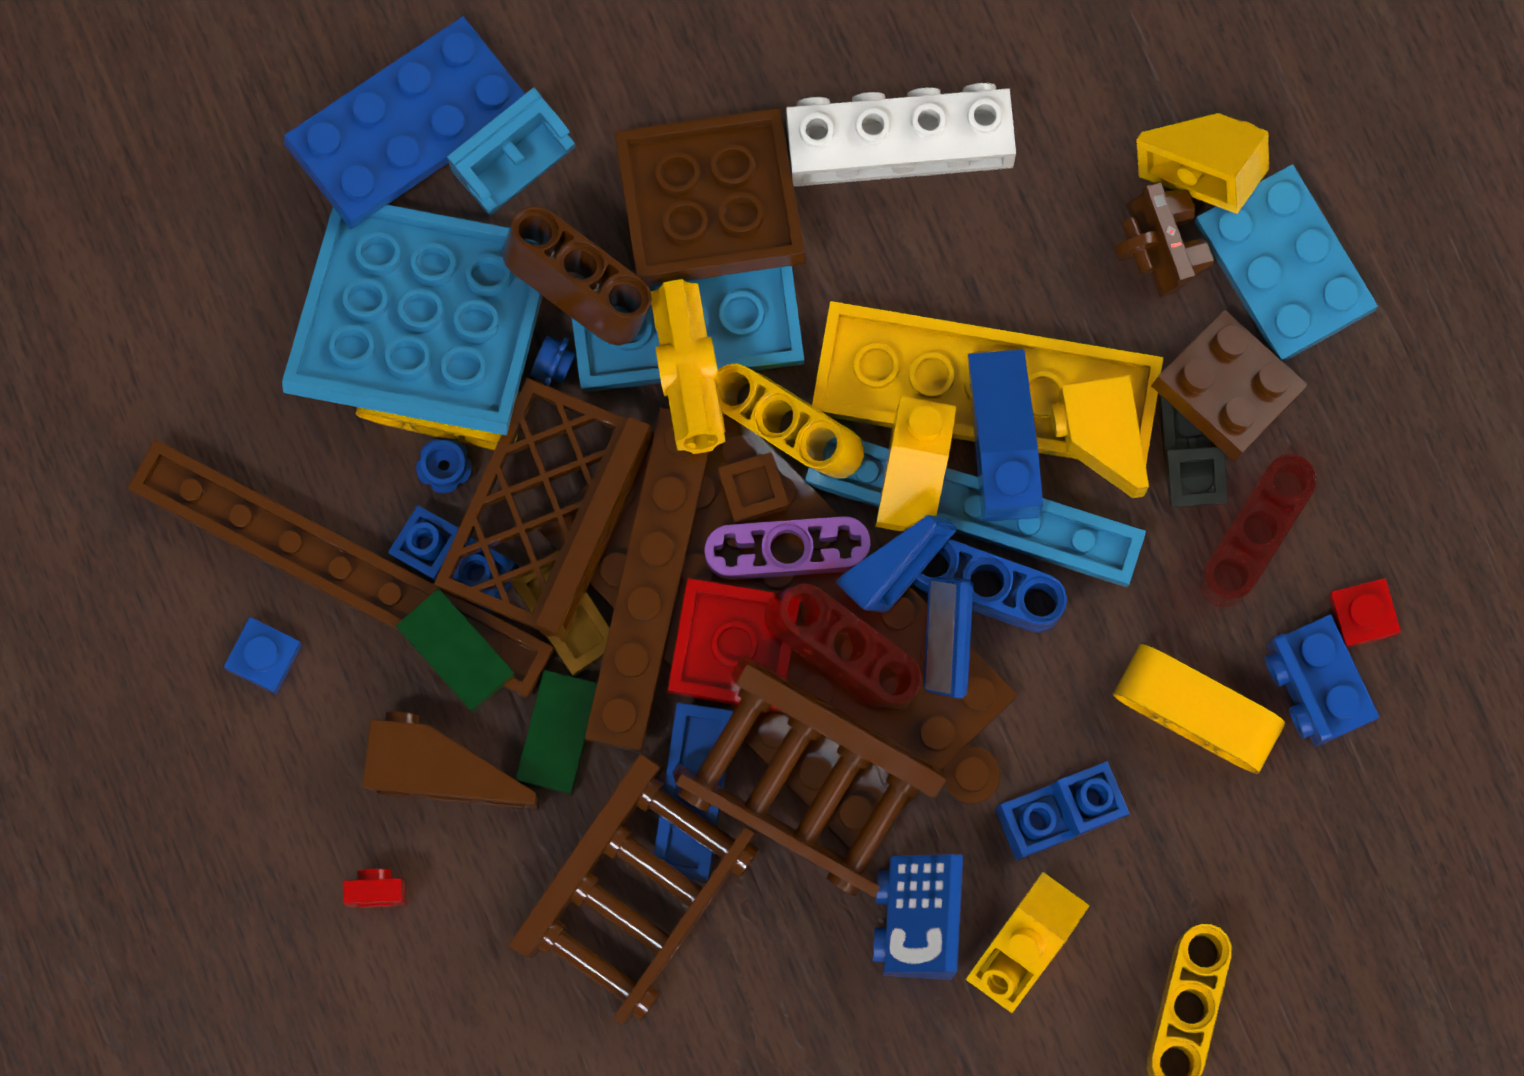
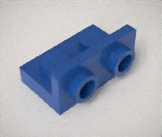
[1264,614,1380,748]

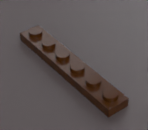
[585,408,710,753]

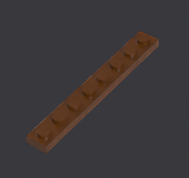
[128,439,555,700]

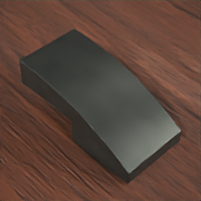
[1159,396,1228,507]

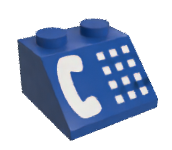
[873,854,963,980]

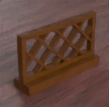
[434,378,654,643]

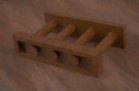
[672,655,946,897]
[509,754,760,1025]

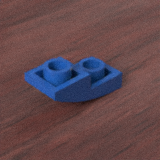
[388,505,520,615]
[995,761,1130,861]

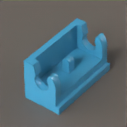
[447,87,576,216]

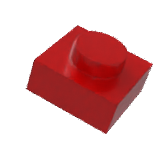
[1328,578,1401,648]
[343,869,407,908]

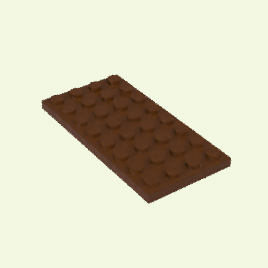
[538,405,1018,850]

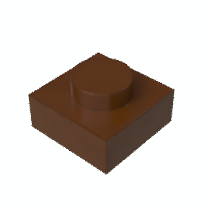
[717,451,789,524]

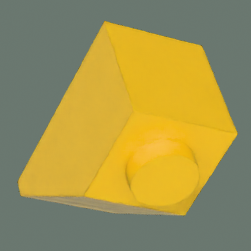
[1136,113,1269,214]
[1050,375,1149,498]
[875,396,957,532]

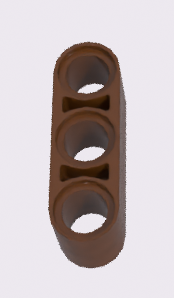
[502,206,651,345]

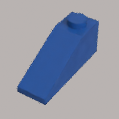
[967,349,1043,522]

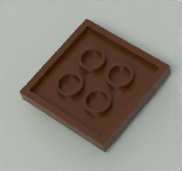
[615,108,806,287]

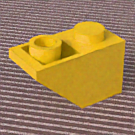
[965,872,1090,1013]

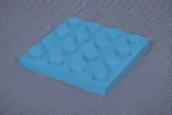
[282,205,542,436]

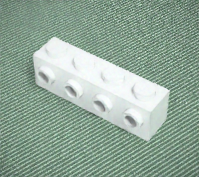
[786,83,1016,186]

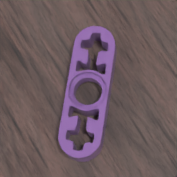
[705,517,870,580]

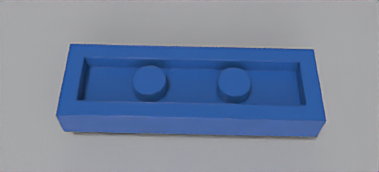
[654,702,734,882]

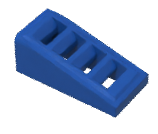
[836,515,957,613]

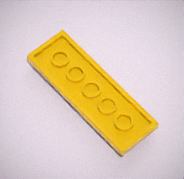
[812,301,1164,465]

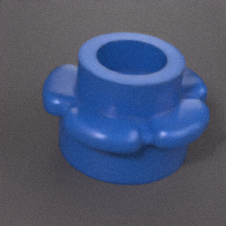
[529,335,576,387]
[416,439,472,494]

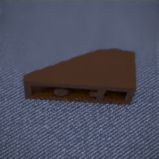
[363,712,539,810]

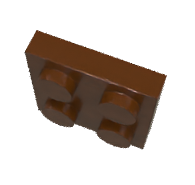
[1151,310,1308,462]

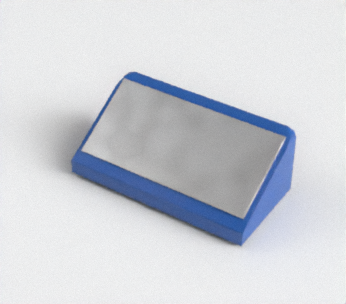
[924,577,974,698]

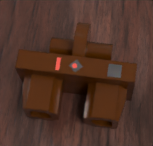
[1114,182,1214,297]

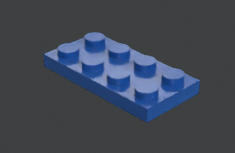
[283,16,525,229]

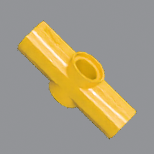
[651,279,726,454]

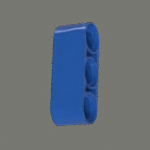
[912,539,1067,633]

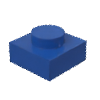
[224,617,303,695]

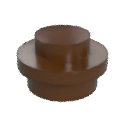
[943,746,1000,804]

